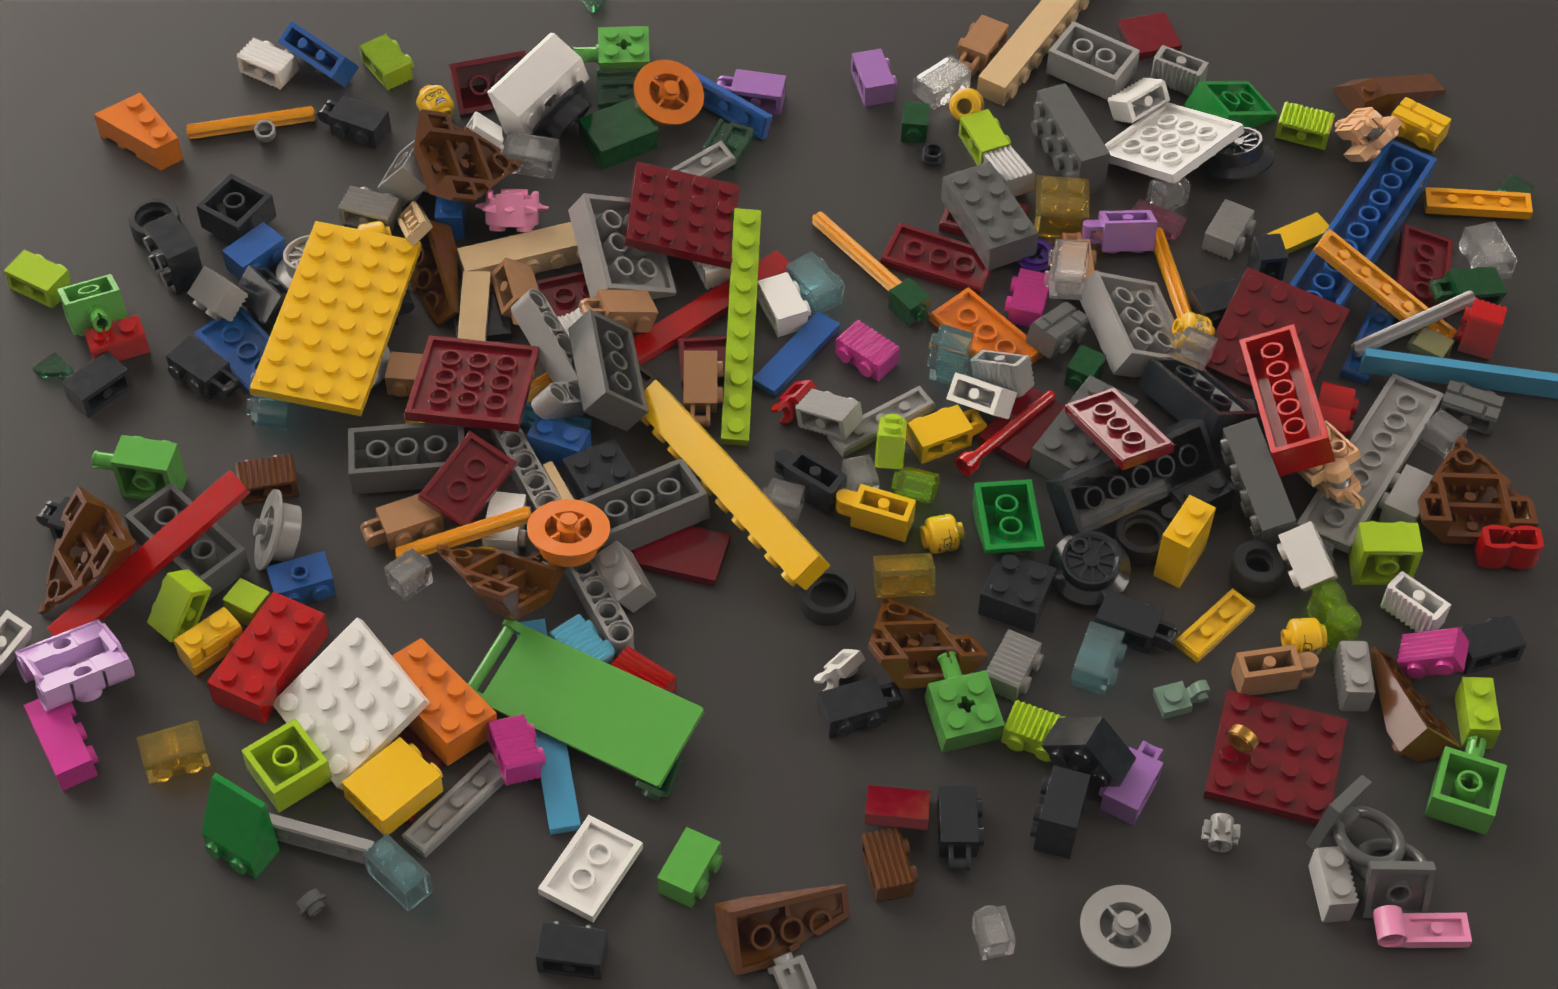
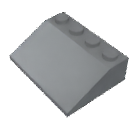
[568,193,676,299]
[1077,271,1193,378]

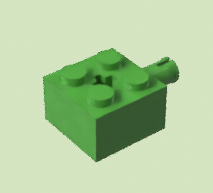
[573,26,650,85]
[57,274,128,336]
[91,435,187,500]
[924,651,1005,753]
[1425,736,1507,835]

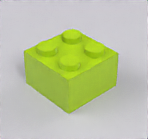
[1348,521,1423,585]
[241,718,332,813]

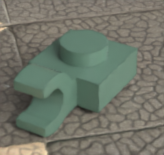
[1153,680,1210,719]

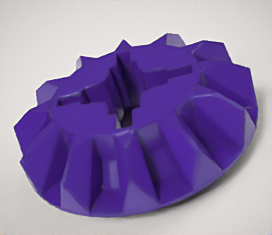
[1016,239,1057,273]

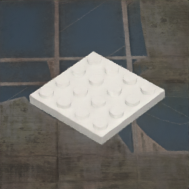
[1105,102,1244,184]
[273,618,430,790]

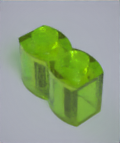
[891,466,940,504]
[1307,579,1362,651]

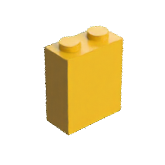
[1153,495,1216,588]
[342,737,443,837]

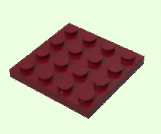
[624,162,740,269]
[1200,267,1350,389]
[405,335,539,432]
[1203,690,1348,826]

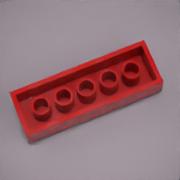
[1239,324,1335,477]

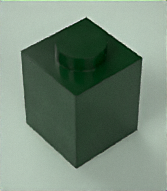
[901,101,930,143]
[888,278,931,327]
[1064,345,1106,391]

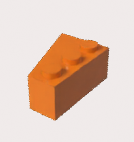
[94,93,184,171]

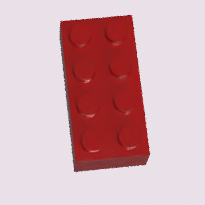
[207,591,329,725]

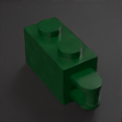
[1428,266,1508,311]

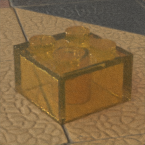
[1033,175,1089,237]

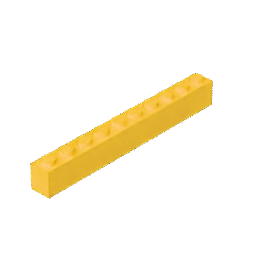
[640,379,831,590]

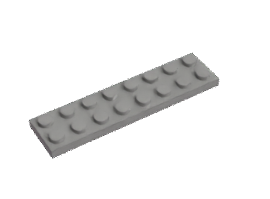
[1297,373,1445,554]

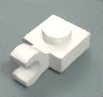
[814,649,866,691]

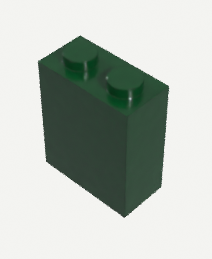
[578,98,660,170]

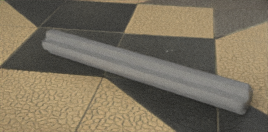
[1351,291,1476,357]

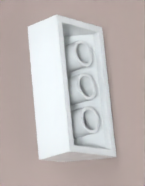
[487,33,590,138]

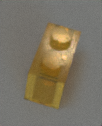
[873,553,935,598]
[136,720,211,783]

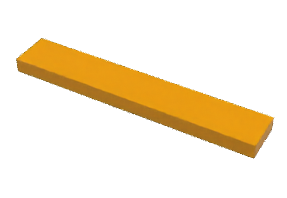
[1312,229,1457,339]

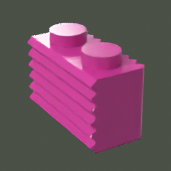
[1004,268,1052,327]
[836,320,900,382]
[1397,627,1469,679]
[487,714,546,786]

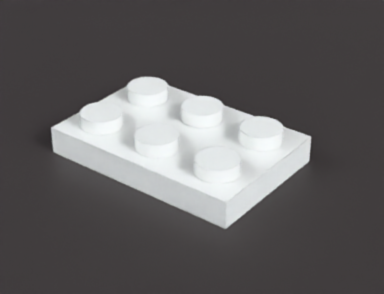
[538,815,643,922]

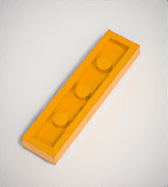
[1423,187,1533,220]

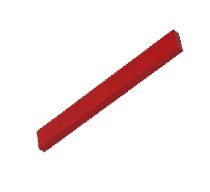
[633,250,794,366]
[47,470,250,636]

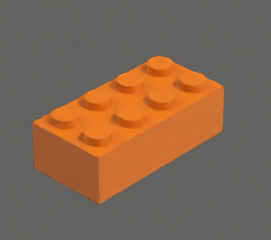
[392,638,497,766]

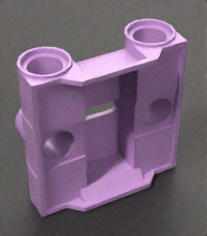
[15,619,135,711]

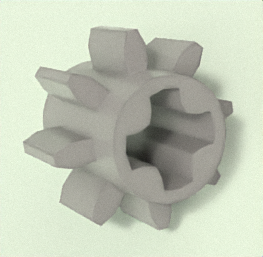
[1201,813,1241,852]

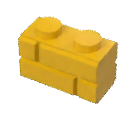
[1391,97,1451,152]
[173,607,243,676]

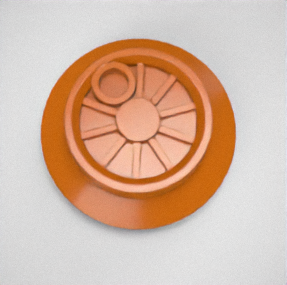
[634,60,704,125]
[527,499,610,567]

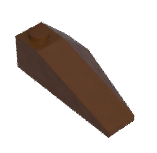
[1332,74,1446,116]
[403,220,459,326]
[1370,646,1462,762]
[714,884,850,975]

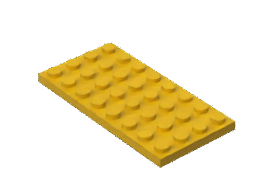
[250,221,422,416]

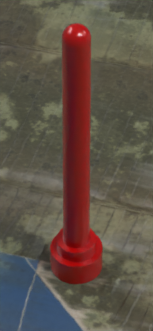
[955,390,1056,477]

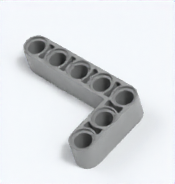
[511,288,586,420]

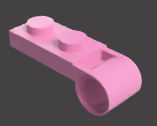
[1373,905,1472,948]

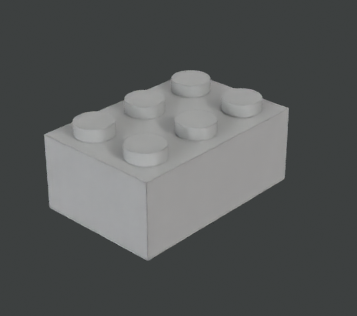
[1046,21,1140,100]

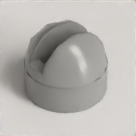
[254,120,276,143]

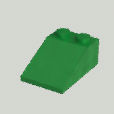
[1184,81,1278,128]
[972,479,1044,554]
[201,773,280,879]

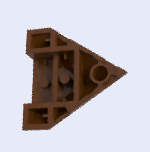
[413,109,523,203]
[1417,435,1539,544]
[38,487,136,615]
[436,545,567,621]
[868,592,988,690]

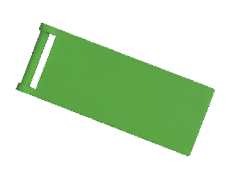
[468,619,704,788]

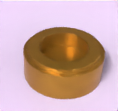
[1227,724,1259,753]

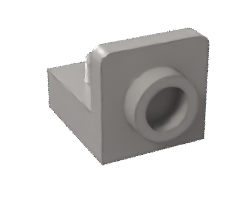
[767,952,817,989]

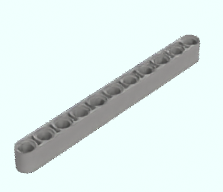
[489,428,634,658]

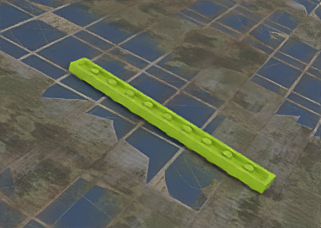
[720,208,761,446]

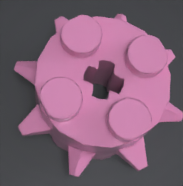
[475,189,549,232]

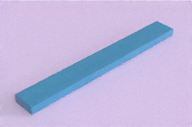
[1358,348,1558,399]
[517,618,581,835]

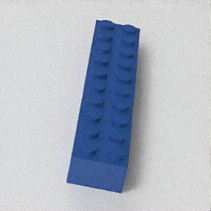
[1290,140,1437,308]

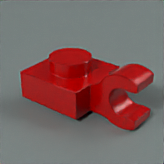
[771,380,817,424]

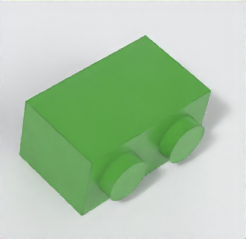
[657,827,723,908]

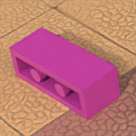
[24,699,99,791]

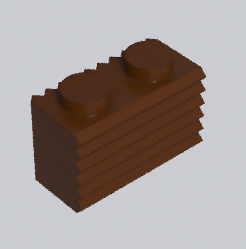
[235,453,300,505]
[861,827,919,902]

